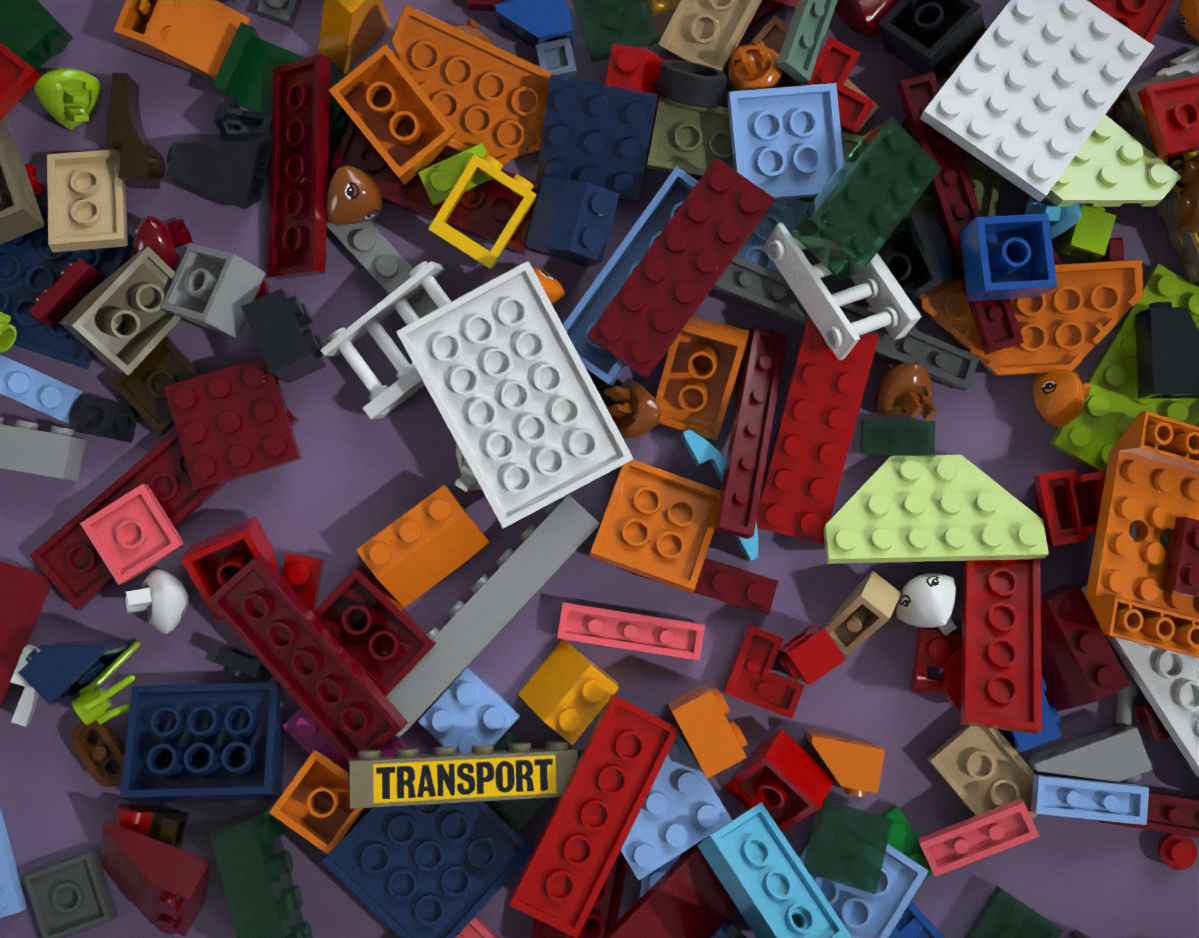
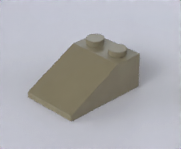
[60,246,181,376]

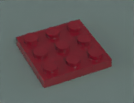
[164,357,302,491]

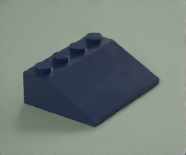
[120,682,284,803]

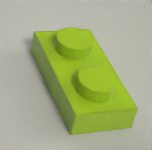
[418,143,493,206]

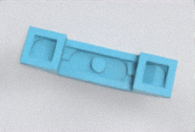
[680,430,759,561]

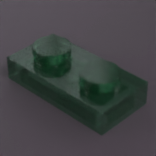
[860,418,935,457]

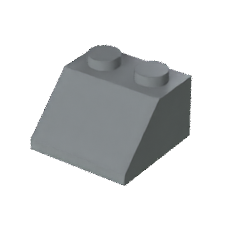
[161,243,266,338]

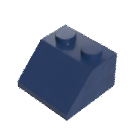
[523,177,620,268]
[18,641,131,705]

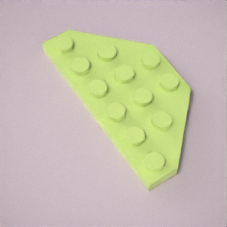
[1045,115,1182,207]
[823,455,1049,564]

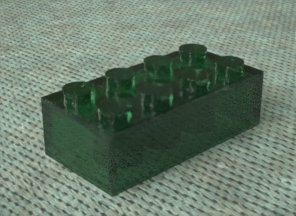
[789,116,941,281]
[209,806,313,938]

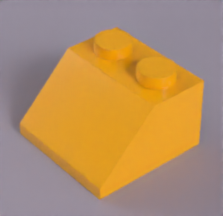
[518,639,619,745]

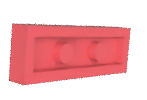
[918,798,1040,877]

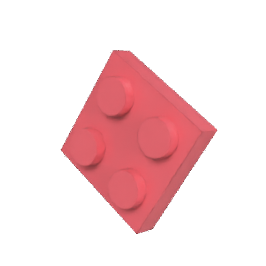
[80,484,185,585]

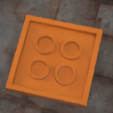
[589,459,721,594]

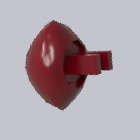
[132,216,193,272]

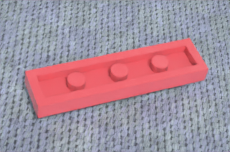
[557,602,705,661]

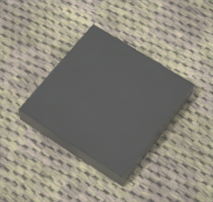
[22,847,118,938]

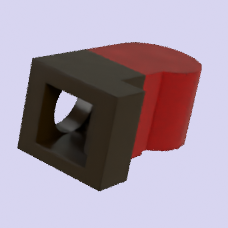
[114,803,189,848]

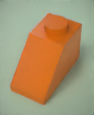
[806,731,885,797]

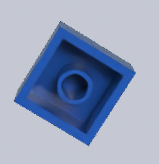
[959,213,1057,302]

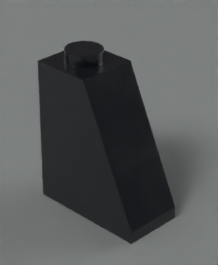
[167,133,275,210]
[1135,302,1199,399]

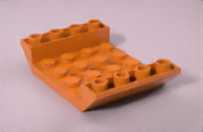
[1085,411,1199,658]

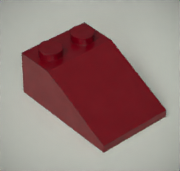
[313,566,436,696]
[102,821,211,936]

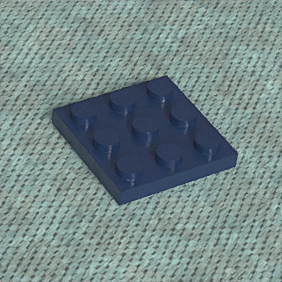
[536,74,658,202]

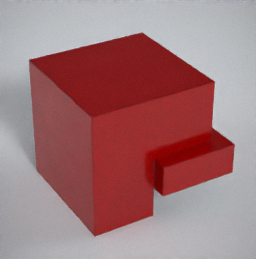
[1032,469,1106,547]

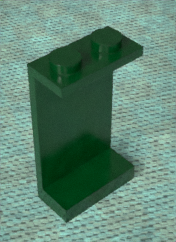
[212,22,354,146]

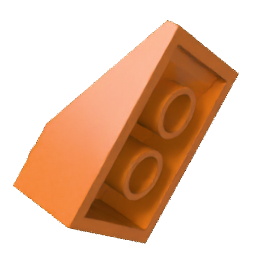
[656,315,749,441]

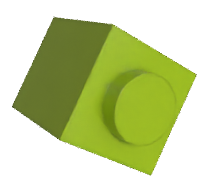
[1058,204,1116,263]

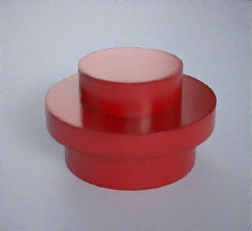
[1158,833,1197,870]

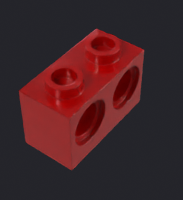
[778,625,846,685]

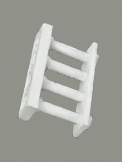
[763,204,921,361]
[320,261,451,419]

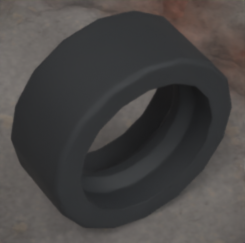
[656,60,727,107]

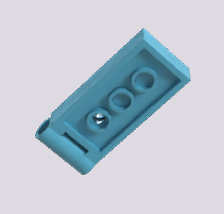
[697,802,852,938]

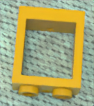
[428,154,537,270]

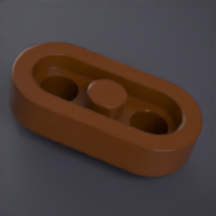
[71,720,125,787]

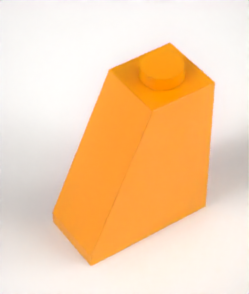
[318,0,391,74]

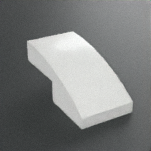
[10,644,38,727]

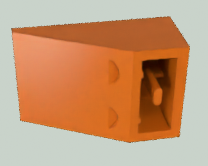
[113,0,251,79]

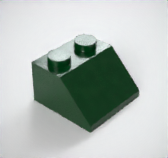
[0,0,73,72]

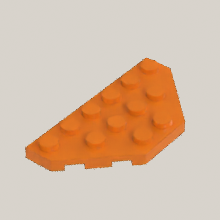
[391,3,559,164]
[920,260,1143,376]

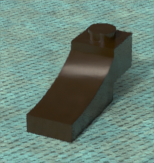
[107,73,165,189]

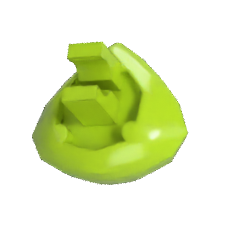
[33,68,102,130]

